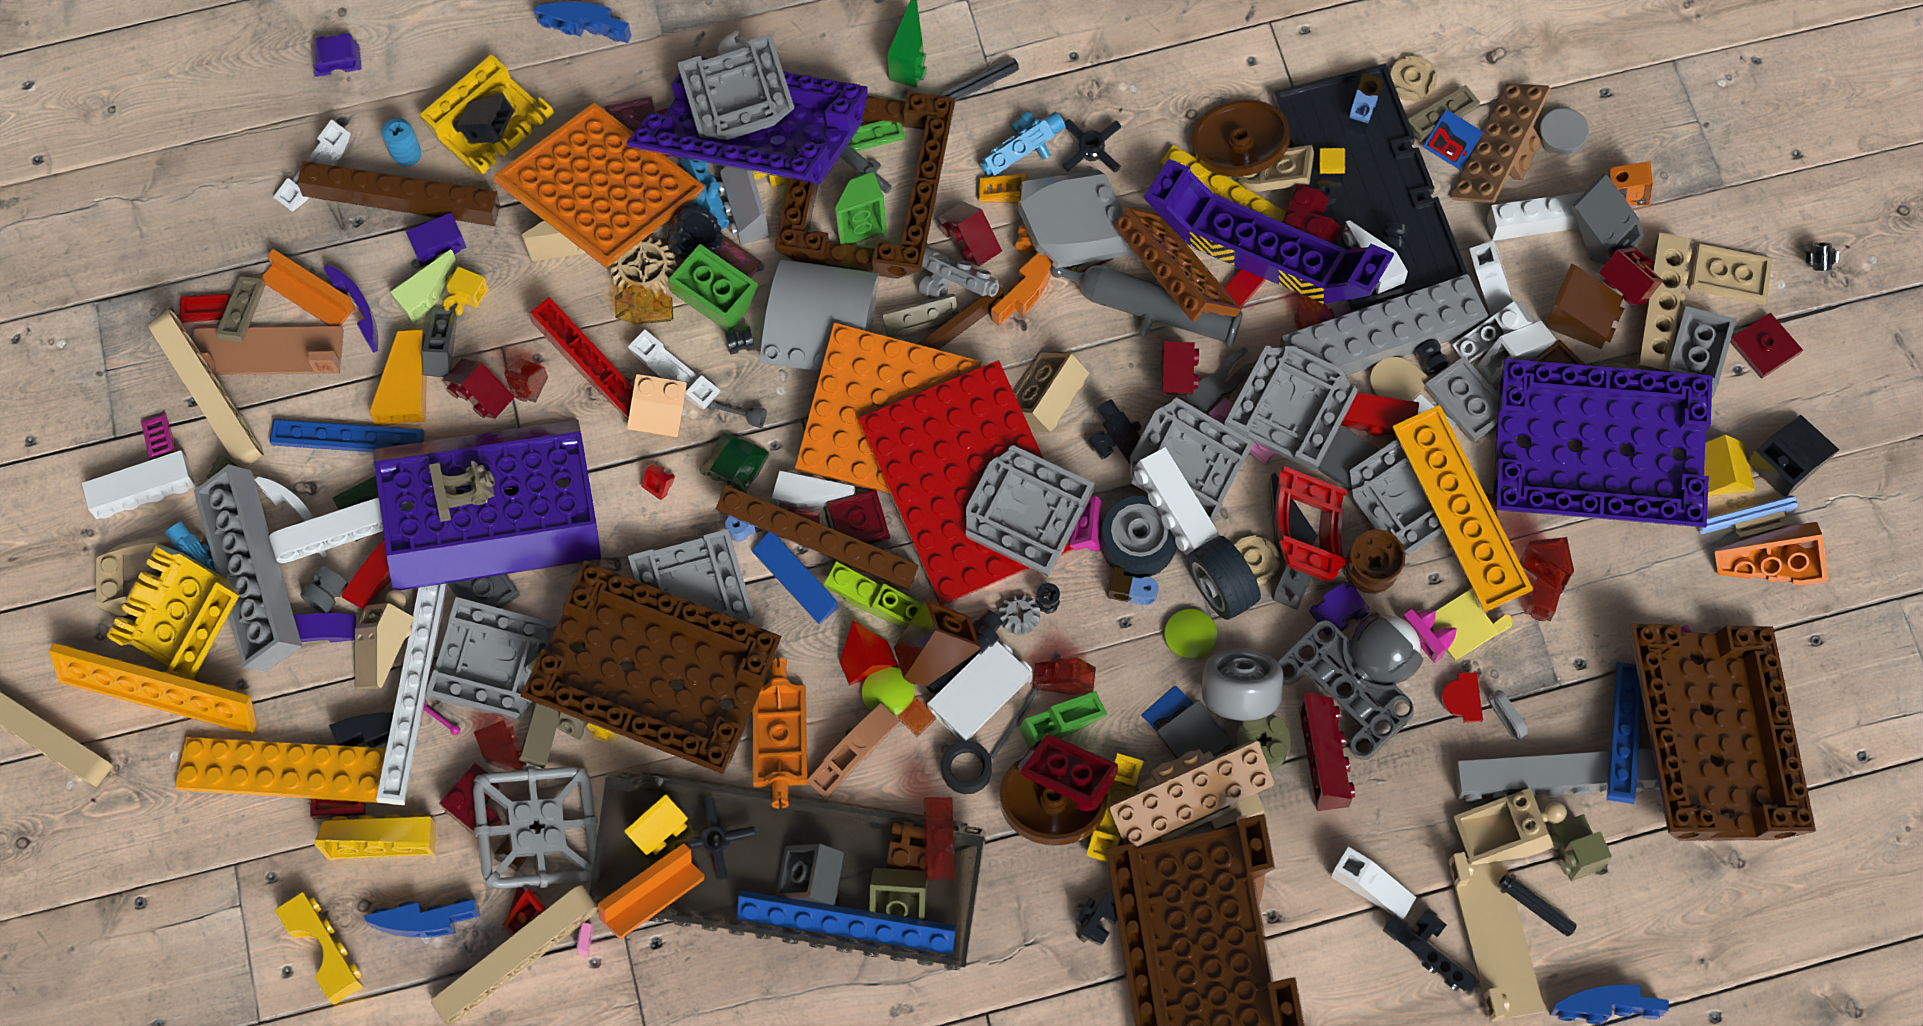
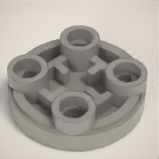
[1539,108,1589,154]

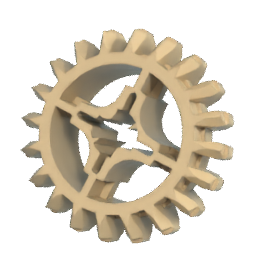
[610,237,678,302]

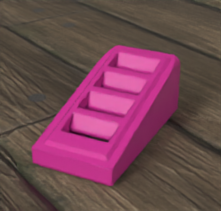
[141,414,177,460]

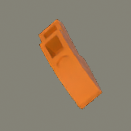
[991,251,1053,326]

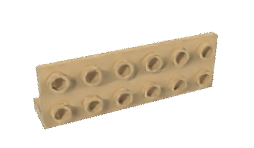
[1448,852,1544,1023]

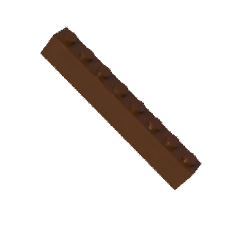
[297,161,500,227]
[716,485,919,590]

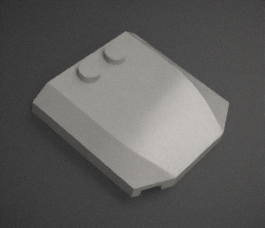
[677,34,794,140]
[1018,169,1134,268]
[1225,346,1358,469]
[1130,398,1254,523]
[1350,439,1444,556]
[966,445,1095,576]
[627,529,754,623]
[426,597,550,721]

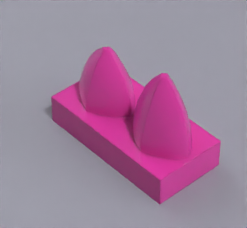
[1070,496,1102,551]
[1402,609,1457,663]

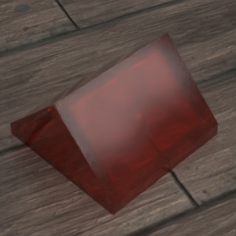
[1519,537,1574,594]

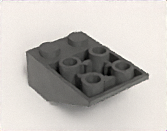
[1572,173,1644,265]

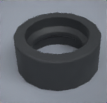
[941,740,992,795]

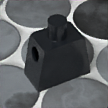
[453,93,514,143]

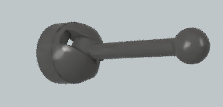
[707,400,767,428]

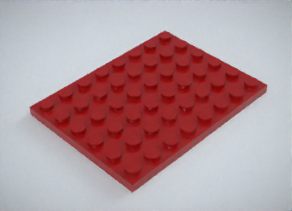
[858,360,1074,606]

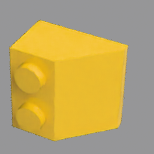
[624,794,689,855]

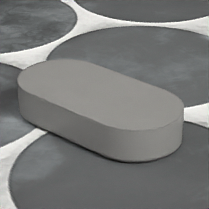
[1489,690,1528,740]

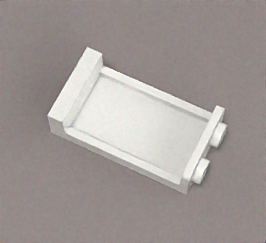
[928,642,1032,741]

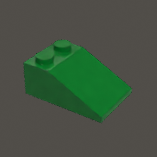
[887,0,927,88]

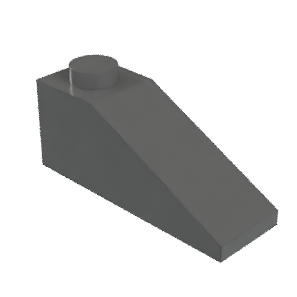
[422,307,457,377]

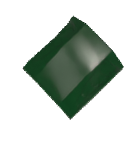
[699,433,770,493]

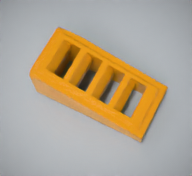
[979,173,1030,203]

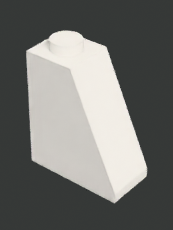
[1476,321,1556,385]

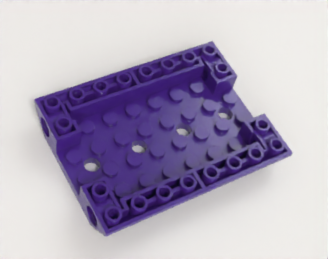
[627,56,868,185]
[1493,359,1713,528]
[374,420,601,591]

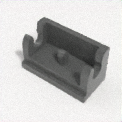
[1273,566,1313,610]

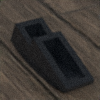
[329,713,393,748]

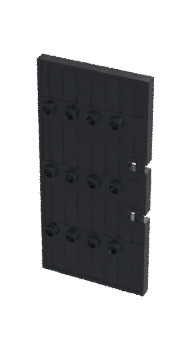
[1273,63,1469,311]

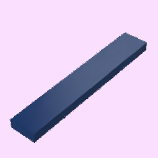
[269,419,425,453]
[1606,662,1642,804]

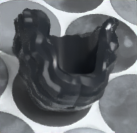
[667,205,724,260]

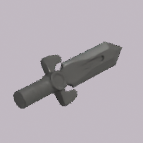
[840,144,892,194]

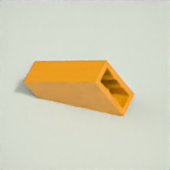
[370,328,427,425]

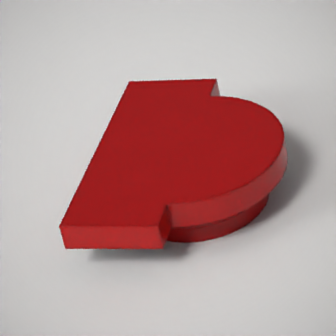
[1441,672,1483,723]

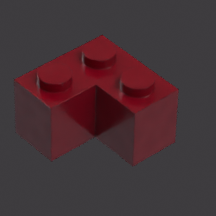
[1282,184,1342,245]
[938,201,1002,267]
[1599,247,1664,305]
[1161,341,1199,395]
[442,358,515,419]
[439,763,502,839]

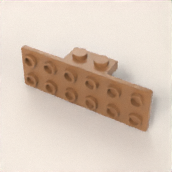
[1451,83,1551,203]
[1108,739,1274,847]

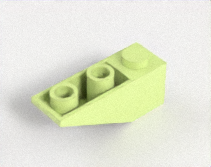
[390,249,458,324]

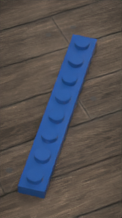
[737,891,956,955]

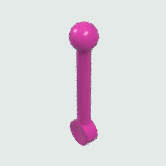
[423,701,460,735]

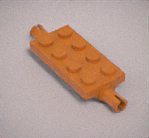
[753,657,808,808]

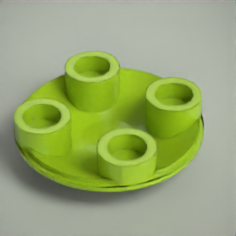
[1165,609,1217,659]
[862,667,915,716]

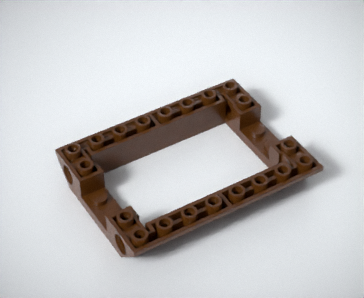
[774,84,956,279]

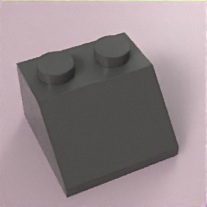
[776,844,844,906]

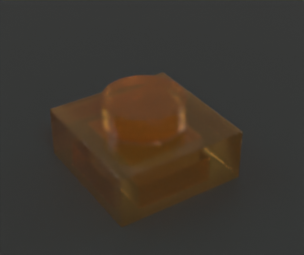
[898,699,936,737]

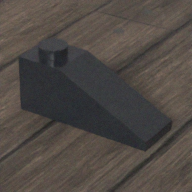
[1269,473,1317,553]

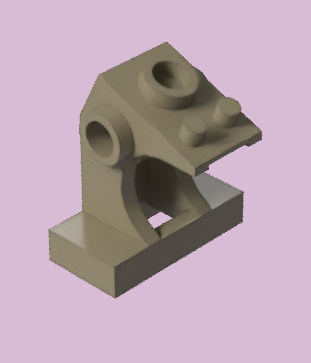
[429,461,495,522]

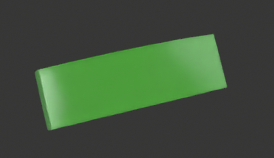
[1019,691,1107,749]

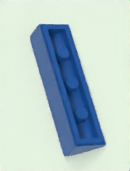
[752,532,839,624]

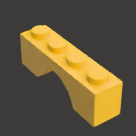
[274,892,363,1005]

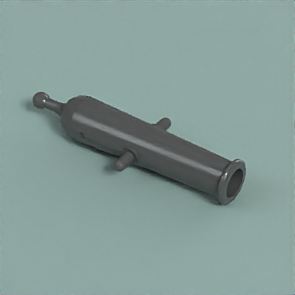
[1050,265,1243,348]

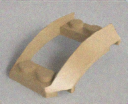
[96,535,203,618]

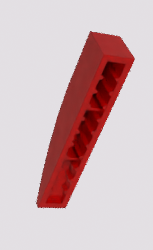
[530,297,634,419]
[1341,393,1420,439]

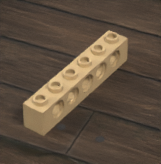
[1635,233,1692,372]

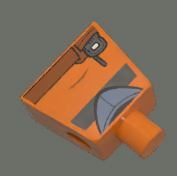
[1594,161,1653,206]

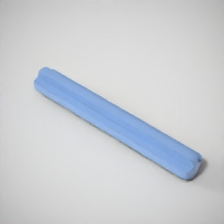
[1698,495,1798,534]

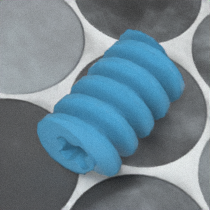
[381,118,421,167]

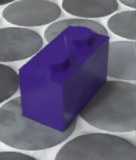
[406,212,467,266]

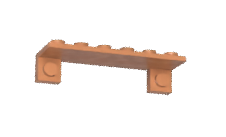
[193,326,344,375]

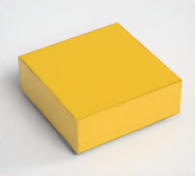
[1320,148,1345,174]

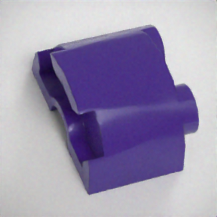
[312,33,362,77]
[1309,583,1370,636]

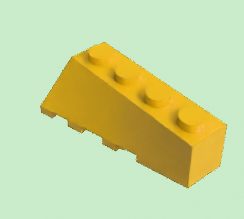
[315,813,436,859]

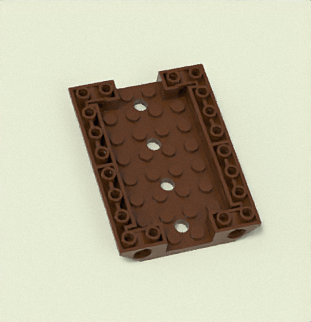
[521,561,782,774]
[1629,624,1816,841]

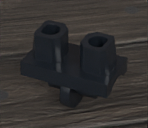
[1074,893,1118,946]

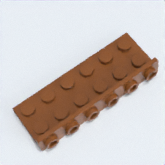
[1114,207,1242,321]

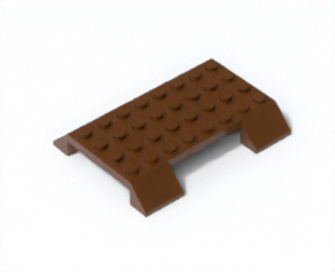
[1106,814,1305,1026]

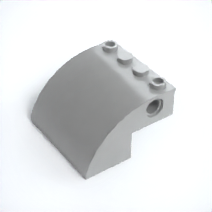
[759,259,879,371]

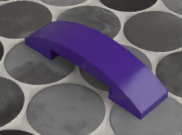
[323,265,379,353]
[293,613,356,643]

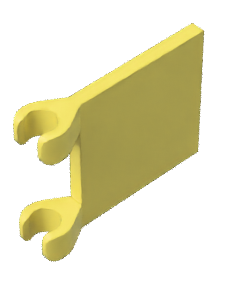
[1431,588,1514,661]

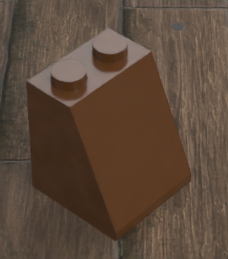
[1545,264,1624,350]
[894,600,981,687]

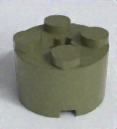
[1234,714,1291,773]

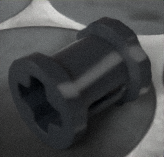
[1036,583,1060,614]

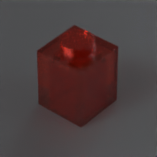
[1525,577,1563,621]

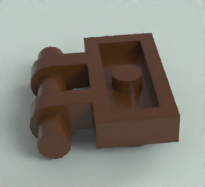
[886,822,947,878]

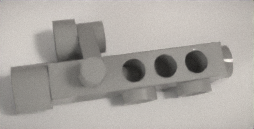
[919,247,999,298]

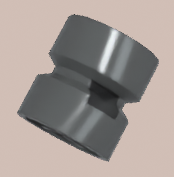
[300,565,348,613]

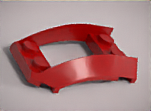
[1275,466,1348,581]

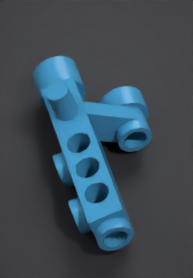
[980,110,1066,176]
[679,158,729,230]
[158,521,216,574]

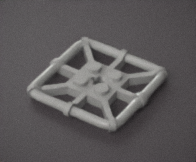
[473,767,600,889]

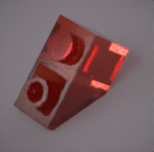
[1294,294,1335,330]
[504,359,548,403]
[1032,657,1096,695]
[474,720,527,771]

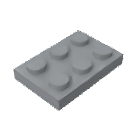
[1425,356,1499,443]

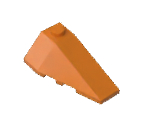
[1714,522,1828,586]

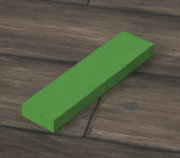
[848,121,906,152]

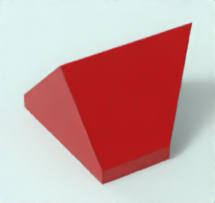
[840,620,898,686]
[502,886,546,937]

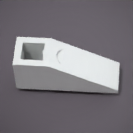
[1342,220,1408,294]
[1469,241,1513,317]
[1453,301,1536,363]
[772,470,855,513]
[1331,847,1416,919]

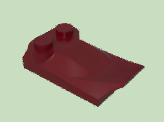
[1015,733,1118,811]

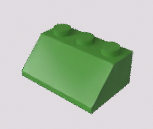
[835,172,887,245]
[668,244,758,330]

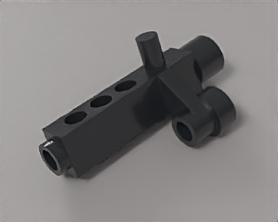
[1086,399,1141,464]
[926,610,1003,695]
[1382,907,1479,994]

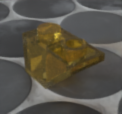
[614,285,673,325]

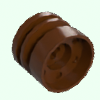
[1344,529,1406,594]

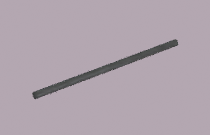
[990,654,1061,759]

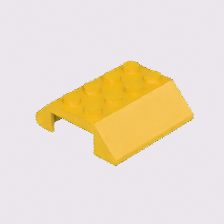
[419,54,554,175]
[106,544,240,679]

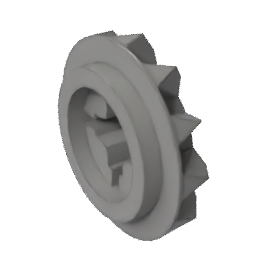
[999,594,1040,635]

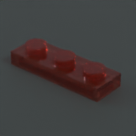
[924,797,955,881]

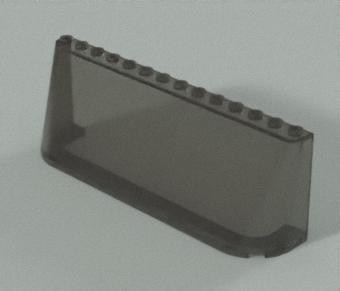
[589,772,986,970]

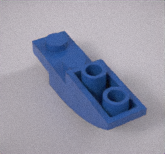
[534,2,632,44]
[364,898,481,938]
[1550,985,1669,1024]

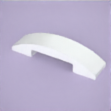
[274,119,351,212]
[628,329,721,410]
[255,477,327,558]

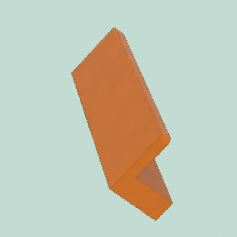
[260,249,355,326]
[598,843,704,939]

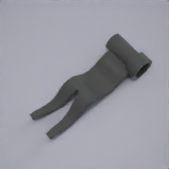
[1171,347,1258,415]

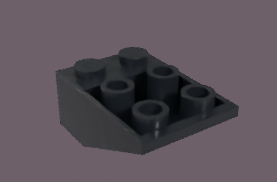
[1748,415,1840,497]

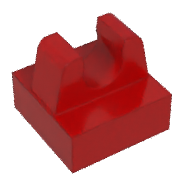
[641,464,675,500]

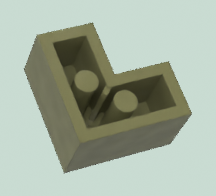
[1549,814,1612,881]

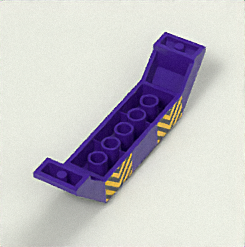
[1144,159,1394,304]

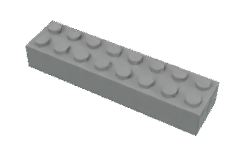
[1279,274,1488,376]
[194,464,302,672]

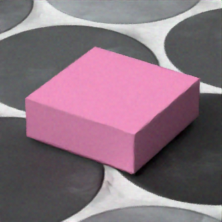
[576,923,594,957]

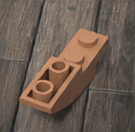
[808,703,901,799]

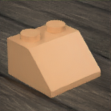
[627,374,687,438]

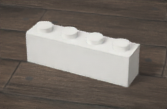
[1487,192,1585,241]
[1133,447,1220,556]
[82,450,196,519]

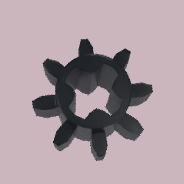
[1806,242,1839,271]

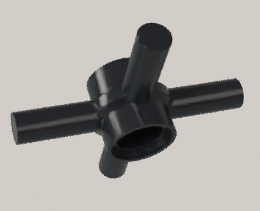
[1062,119,1121,173]
[674,798,756,880]

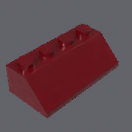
[1299,692,1355,811]

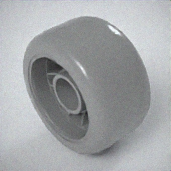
[1202,648,1283,721]

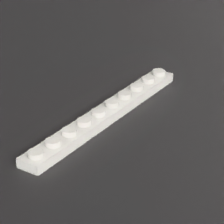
[377,583,447,805]

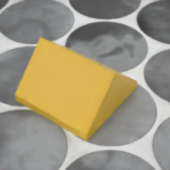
[1704,435,1755,496]

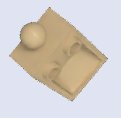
[521,221,587,262]
[355,590,414,690]
[1453,788,1567,865]

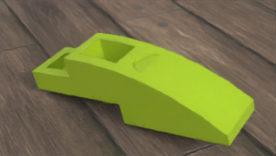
[823,562,922,628]

